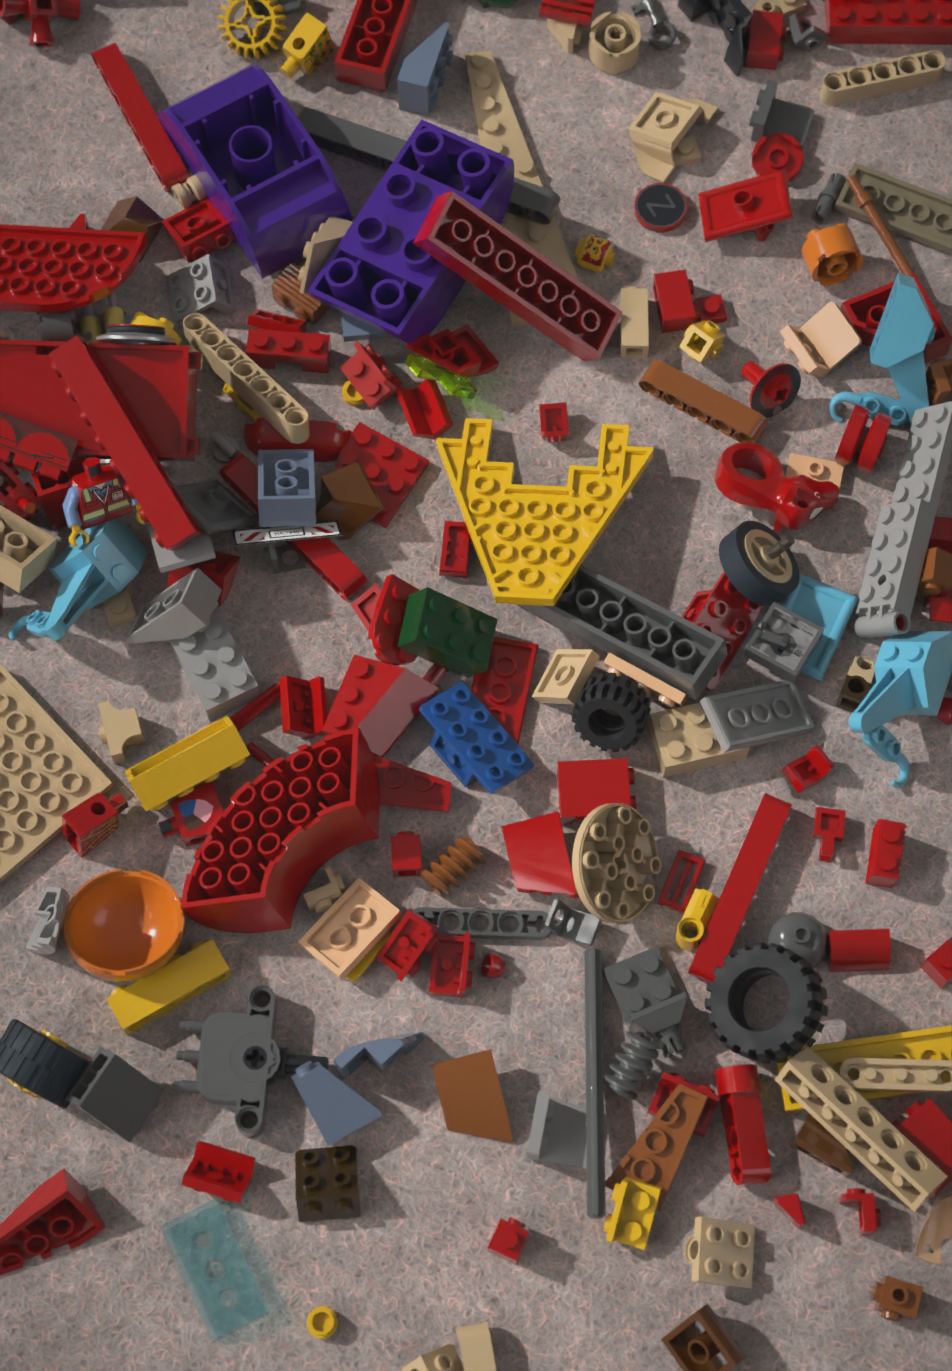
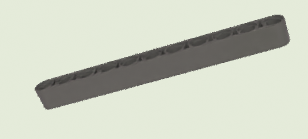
[297,107,561,225]

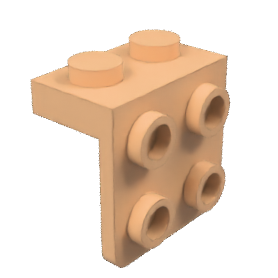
[780,302,862,377]

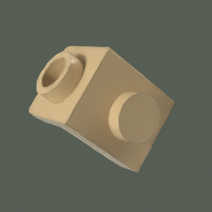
[303,866,345,913]

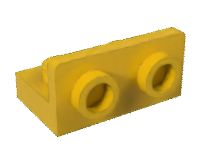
[603,1177,662,1250]

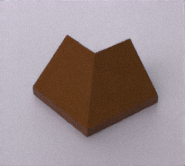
[101,196,164,263]
[316,462,384,540]
[790,1113,853,1176]

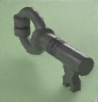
[631,0,677,51]

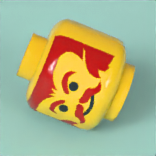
[574,234,616,273]

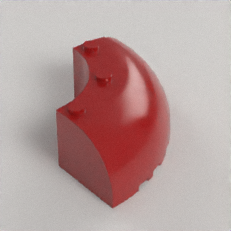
[180,728,380,933]

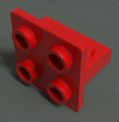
[339,341,403,410]

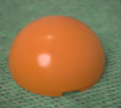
[63,869,185,982]

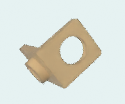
[402,1344,464,1371]

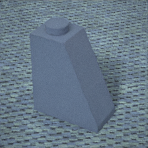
[291,1061,383,1146]

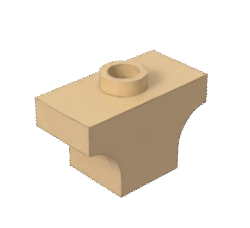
[98,700,145,764]

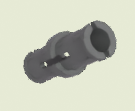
[811,173,846,225]

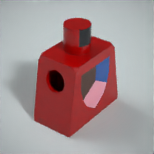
[158,781,223,846]

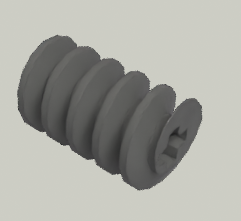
[604,1031,663,1100]

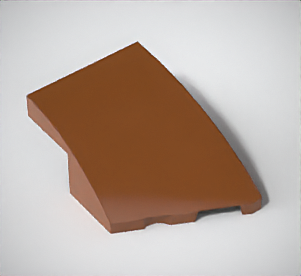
[432,1049,514,1143]

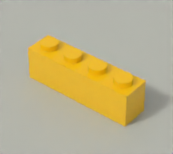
[106,939,233,1035]

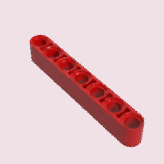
[91,43,189,192]
[219,453,368,601]
[688,793,792,983]

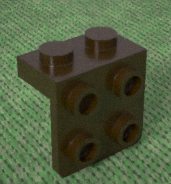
[295,1145,361,1222]

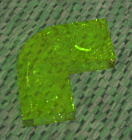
[405,354,478,399]

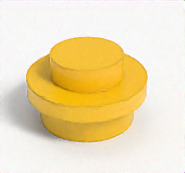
[306,1306,338,1339]

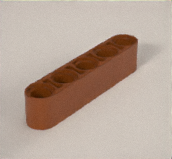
[638,360,769,444]

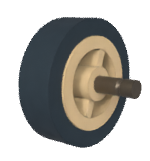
[719,521,800,607]

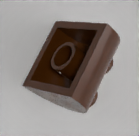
[661,1303,746,1371]

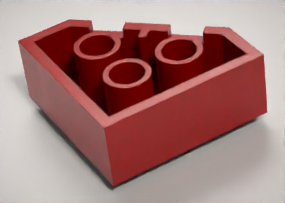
[840,273,952,364]

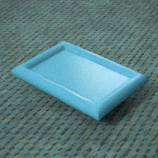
[778,573,859,681]

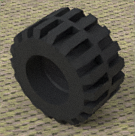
[572,673,651,752]

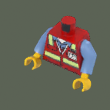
[63,457,145,547]

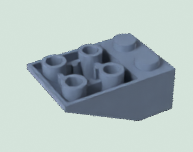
[397,22,454,117]

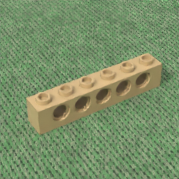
[775,1046,948,1212]

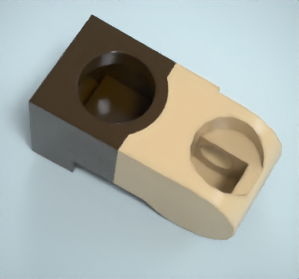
[835,655,875,712]

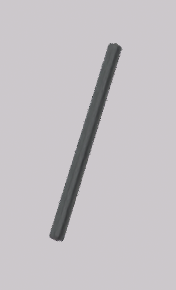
[584,948,606,1219]

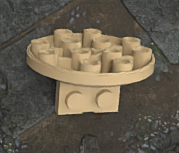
[572,803,662,923]

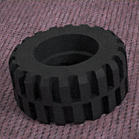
[705,942,828,1064]

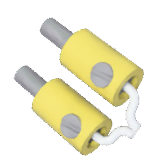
[80,293,125,343]

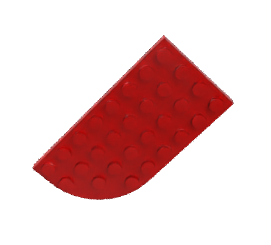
[0,224,147,313]

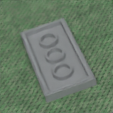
[700,680,816,753]

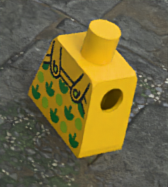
[279,13,335,79]

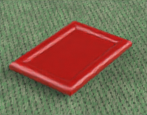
[698,169,793,242]

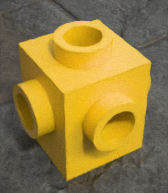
[679,321,726,363]

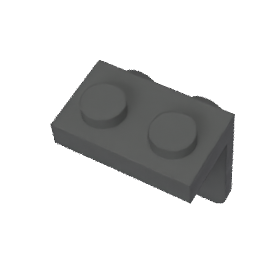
[749,80,814,150]

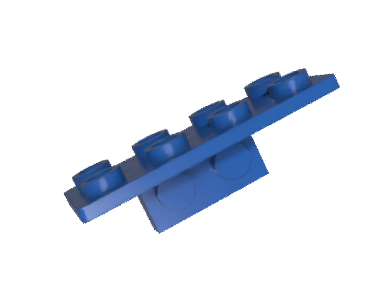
[419,682,534,794]

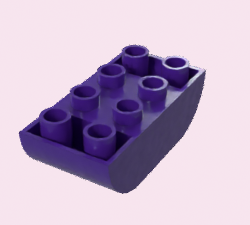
[158,64,353,279]
[307,119,515,344]

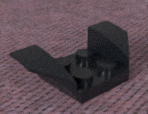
[678,0,752,77]

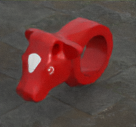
[714,442,839,535]

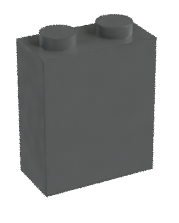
[65,1046,165,1143]

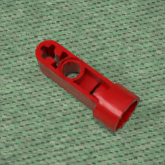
[715,1064,771,1185]

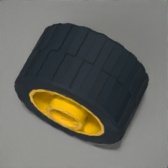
[0,1019,90,1109]

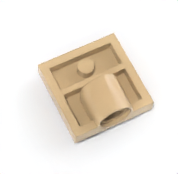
[684,1216,755,1289]

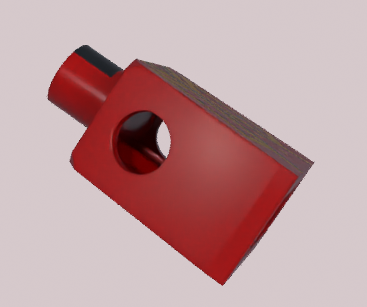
[62,793,129,858]

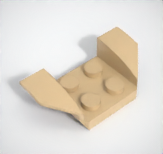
[628,92,719,183]

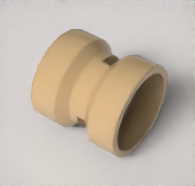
[171,175,207,210]

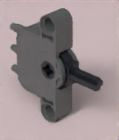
[172,985,329,1138]

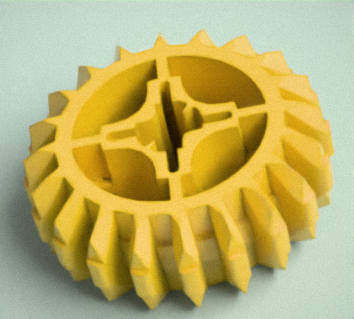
[218,0,287,59]

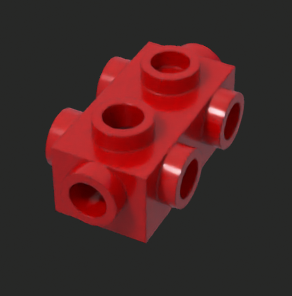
[0,460,41,521]

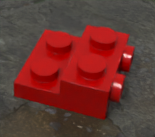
[161,197,235,263]

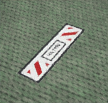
[232,520,342,546]

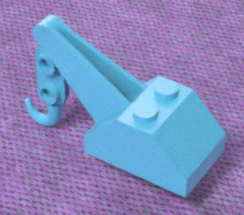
[829,273,936,425]
[8,518,148,641]
[849,631,952,788]

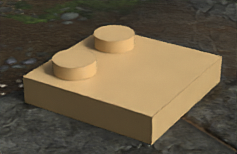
[532,649,600,704]

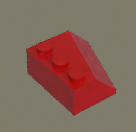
[322,654,440,758]

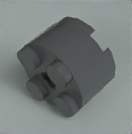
[36,309,82,342]

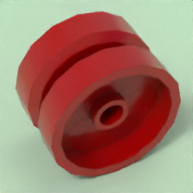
[834,404,893,474]

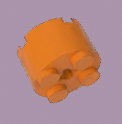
[802,223,864,286]

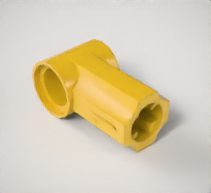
[675,888,719,951]

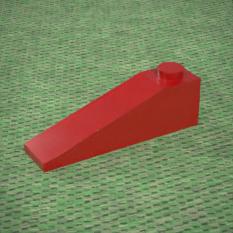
[0,1168,106,1275]

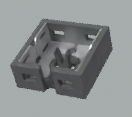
[744,602,824,683]

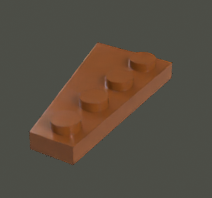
[605,1083,709,1212]

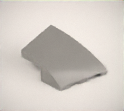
[25,886,70,955]

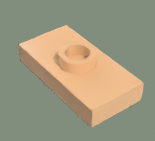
[785,453,844,489]

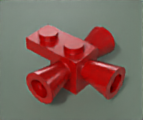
[0,0,80,47]

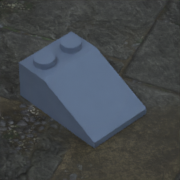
[258,449,316,528]

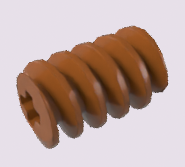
[420,835,486,897]

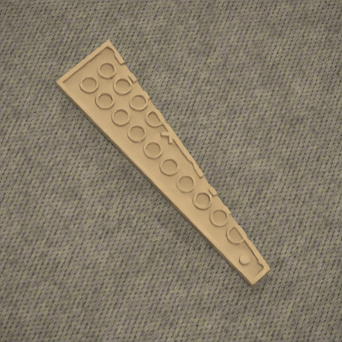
[465,50,579,327]

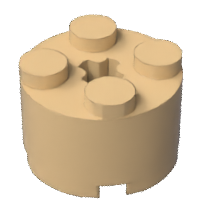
[588,12,641,75]

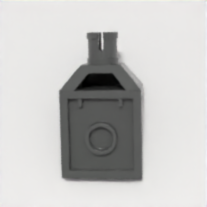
[602,946,687,1058]

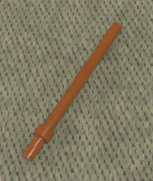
[846,175,936,309]

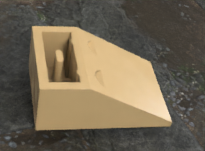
[298,216,353,294]

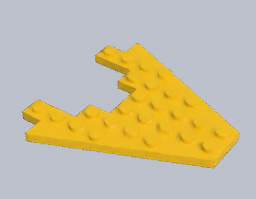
[436,418,654,606]

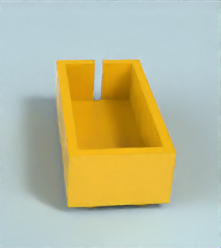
[125,715,250,811]

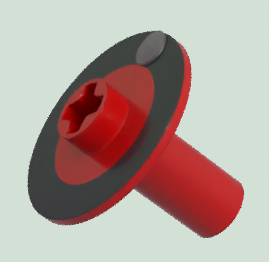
[741,361,801,418]

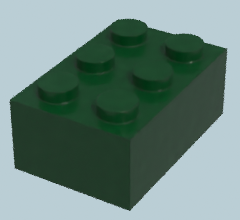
[398,587,498,678]

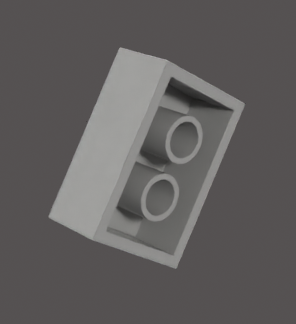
[170,615,261,721]

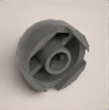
[767,912,828,968]

